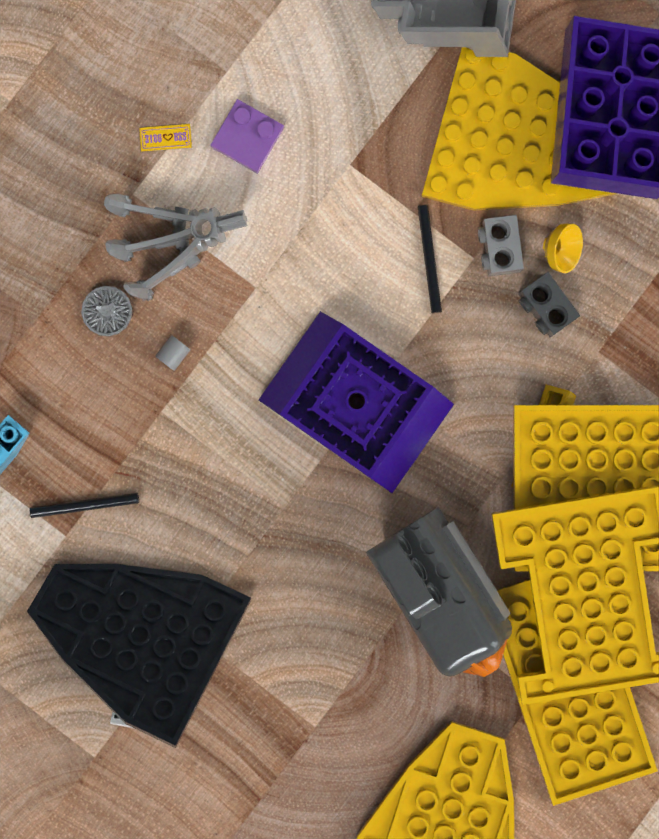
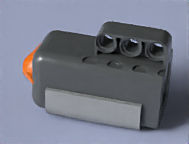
[366,507,512,677]

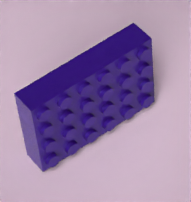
[551,16,659,199]

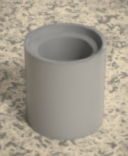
[155,335,191,371]

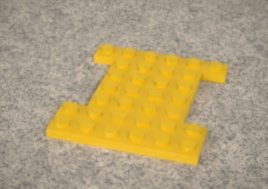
[491,485,659,705]

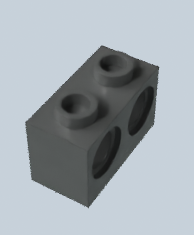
[518,272,580,337]

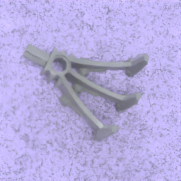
[104,194,248,301]

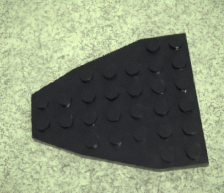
[27,564,251,748]

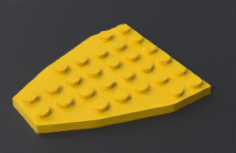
[421,47,617,211]
[356,721,515,839]

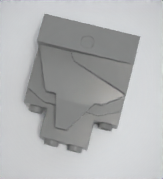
[371,0,516,57]

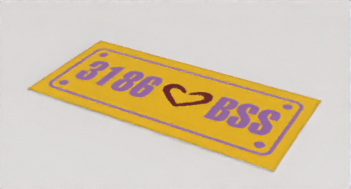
[139,124,192,152]

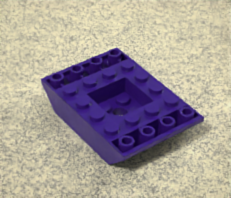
[258,311,454,493]

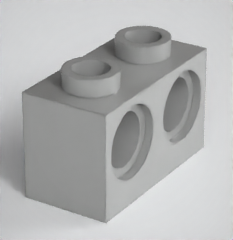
[478,215,524,277]

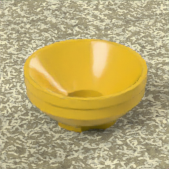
[543,223,583,273]

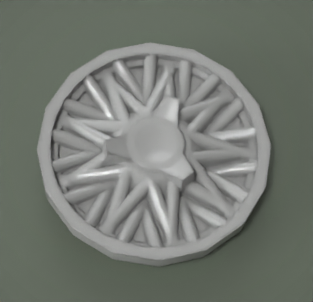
[81,286,133,337]

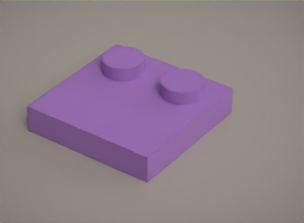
[210,99,284,174]

